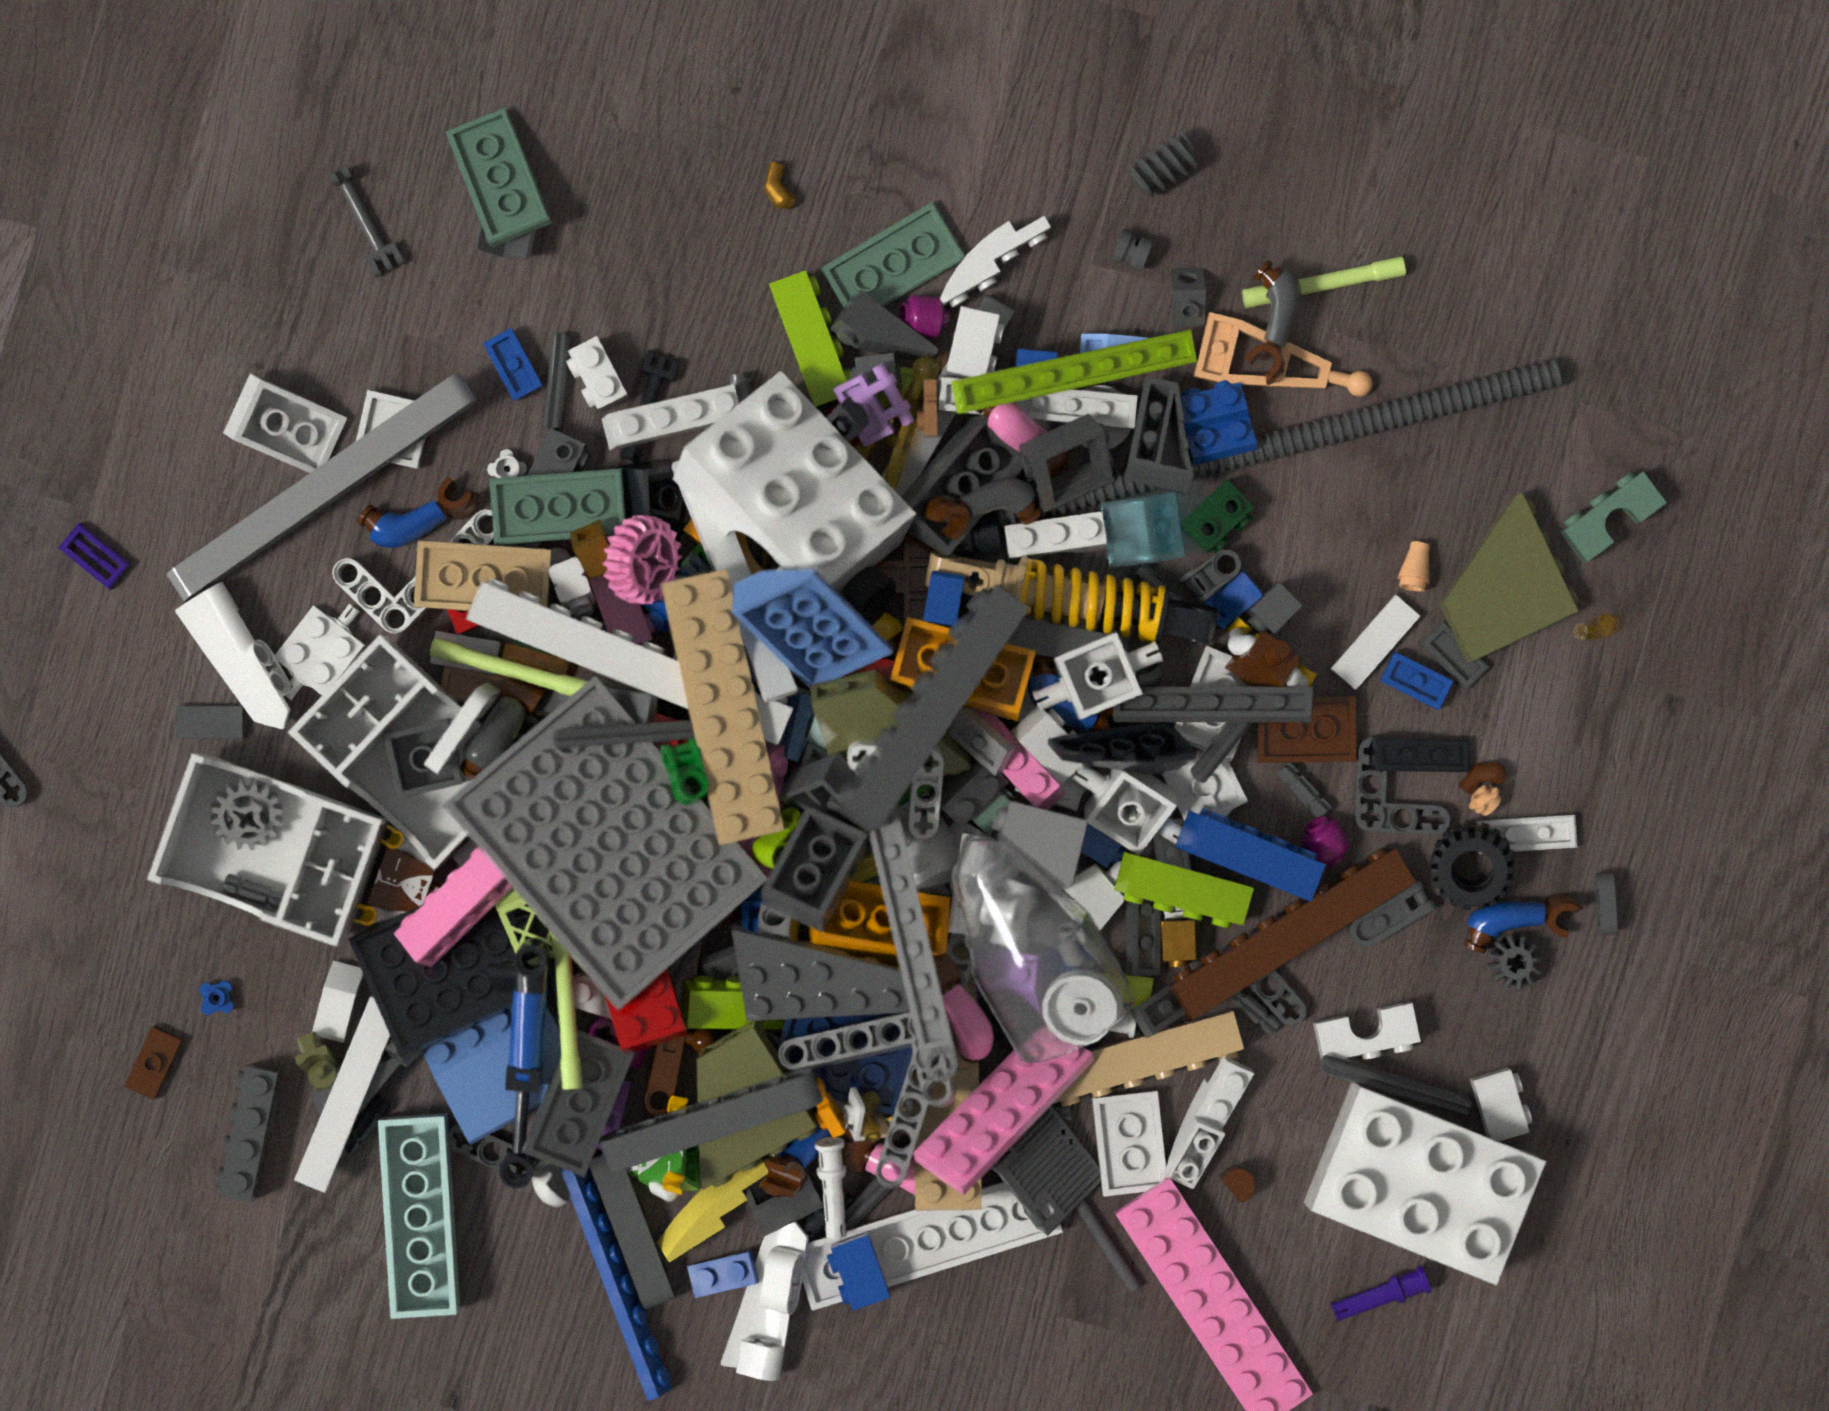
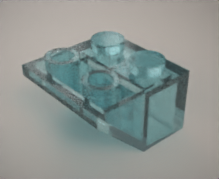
[1100,492,1185,568]

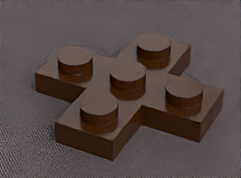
[875,531,963,627]

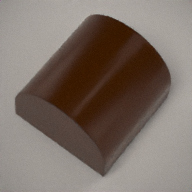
[1220,1166,1255,1203]

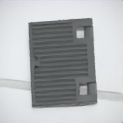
[990,1105,1101,1236]

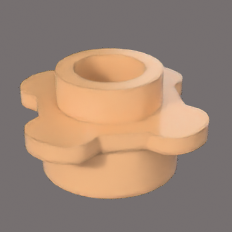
[1469,783,1502,816]

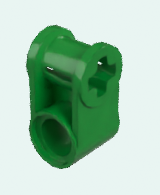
[661,738,709,806]

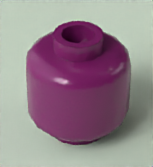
[899,295,949,339]
[1301,816,1350,867]

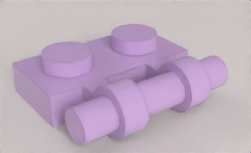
[833,362,915,447]

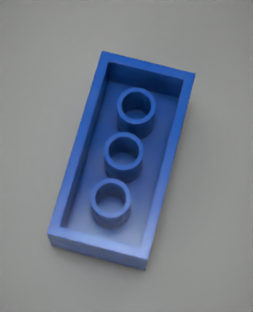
[1175,808,1326,901]

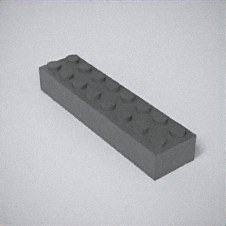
[834,585,1029,832]

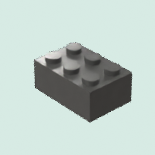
[762,807,868,933]

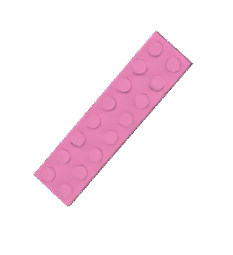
[1114,1177,1314,1411]

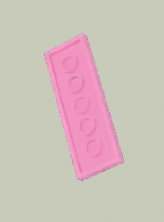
[913,1020,1094,1195]

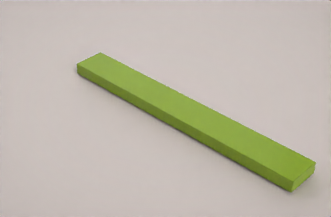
[951,330,1198,414]

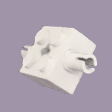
[1032,632,1163,720]
[1070,764,1183,855]

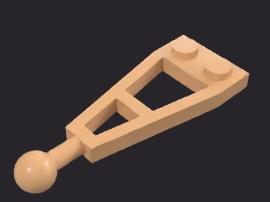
[1193,312,1373,397]

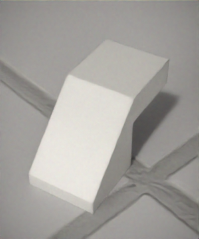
[312,960,364,1043]

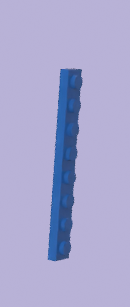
[559,1167,672,1401]

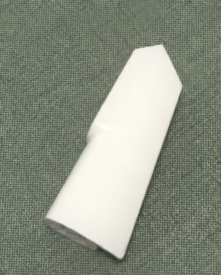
[175,582,291,729]
[721,1221,809,1381]

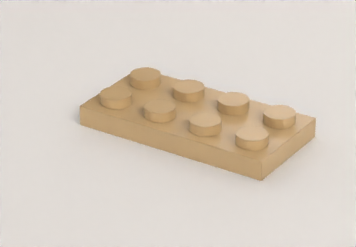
[414,540,551,610]

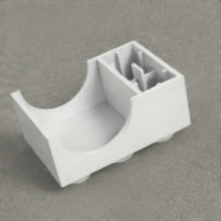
[673,371,916,594]
[288,635,481,870]
[147,753,390,947]
[1304,1083,1546,1285]

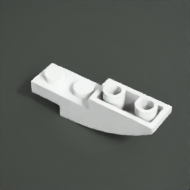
[940,216,1051,308]
[1164,1056,1254,1189]

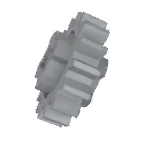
[211,778,283,850]

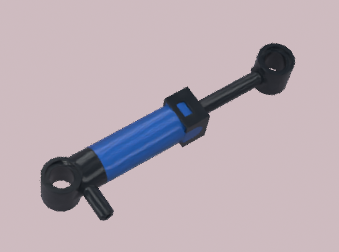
[487,938,551,1189]

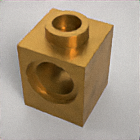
[570,519,610,579]
[1161,919,1196,967]

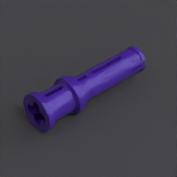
[1330,1265,1432,1322]

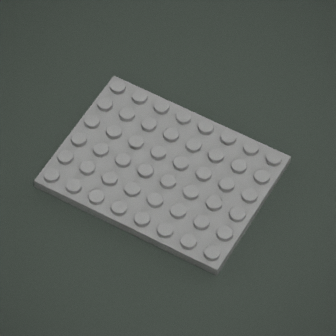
[443,676,768,1010]

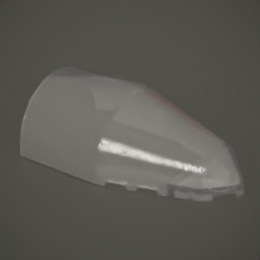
[951,835,1136,1063]

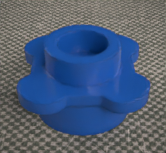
[199,981,234,1015]

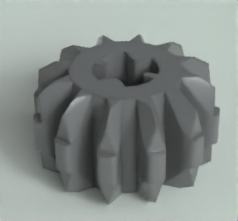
[1486,935,1543,990]

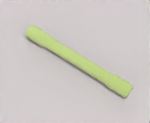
[1242,256,1406,309]
[430,637,588,697]
[551,933,582,1090]

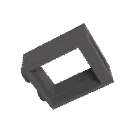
[1019,414,1114,513]

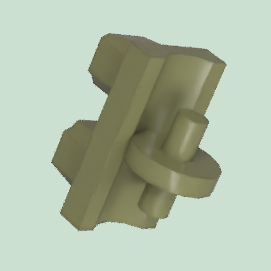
[294,1032,342,1090]

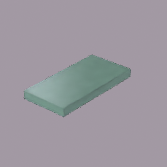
[445,107,552,248]
[820,201,966,308]
[489,469,626,545]

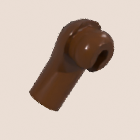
[1458,762,1508,796]

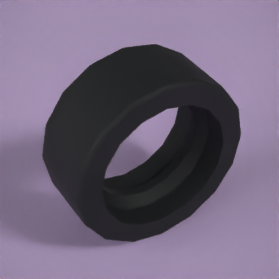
[840,566,896,626]

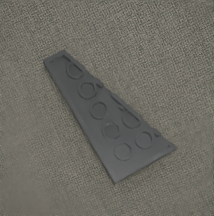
[732,924,942,1021]

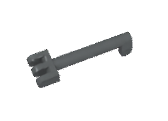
[329,165,405,278]

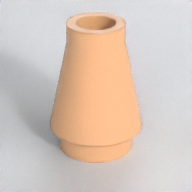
[1397,541,1430,592]

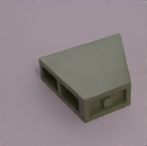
[1439,492,1578,663]
[811,670,971,776]
[697,1021,818,1190]

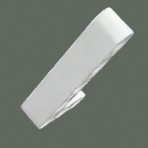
[332,509,494,634]

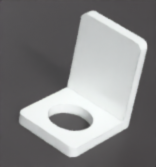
[843,1087,889,1141]

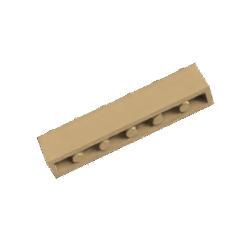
[1054,1009,1244,1107]

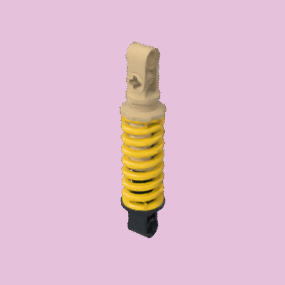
[924,551,1219,646]

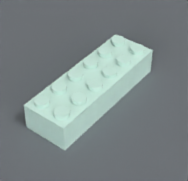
[378,1113,461,1319]

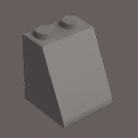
[992,801,1088,890]

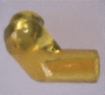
[860,1091,881,1143]

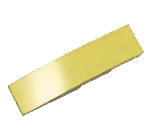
[656,1158,769,1263]

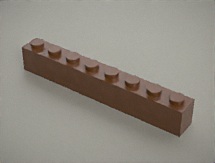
[1168,847,1416,1020]

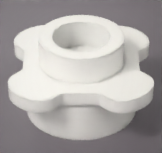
[487,449,527,478]

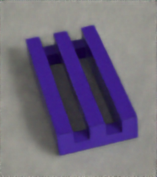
[58,523,131,590]

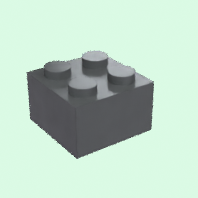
[382,718,466,799]

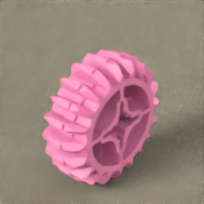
[602,515,683,605]

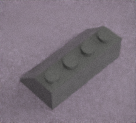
[901,415,1024,556]

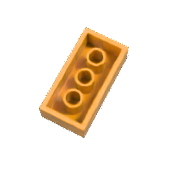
[890,617,1036,721]
[808,881,951,966]

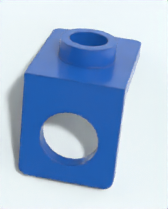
[1202,571,1263,629]

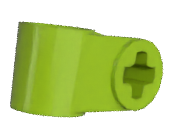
[752,807,801,869]

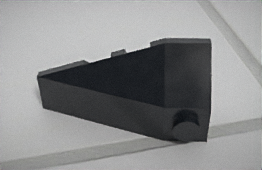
[617,460,688,578]
[1048,722,1197,775]

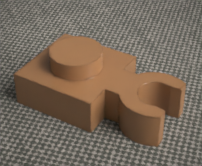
[917,379,938,438]

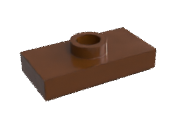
[124,1026,183,1100]

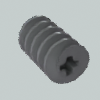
[1125,130,1199,197]

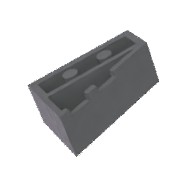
[1124,376,1194,493]
[778,752,873,856]

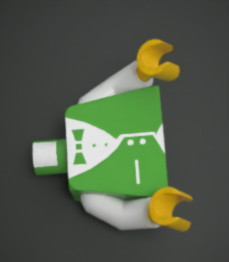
[627,1096,700,1202]

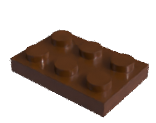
[1257,696,1357,763]

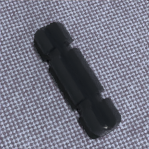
[344,1095,390,1155]

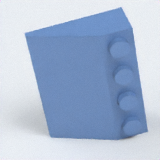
[732,569,893,689]
[422,999,561,1145]

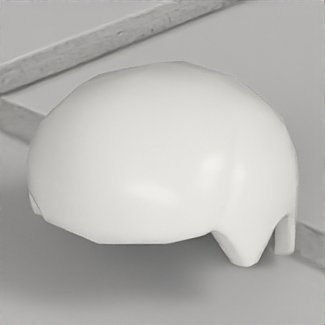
[532,1160,572,1207]

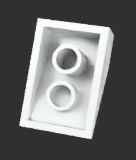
[223,373,347,473]

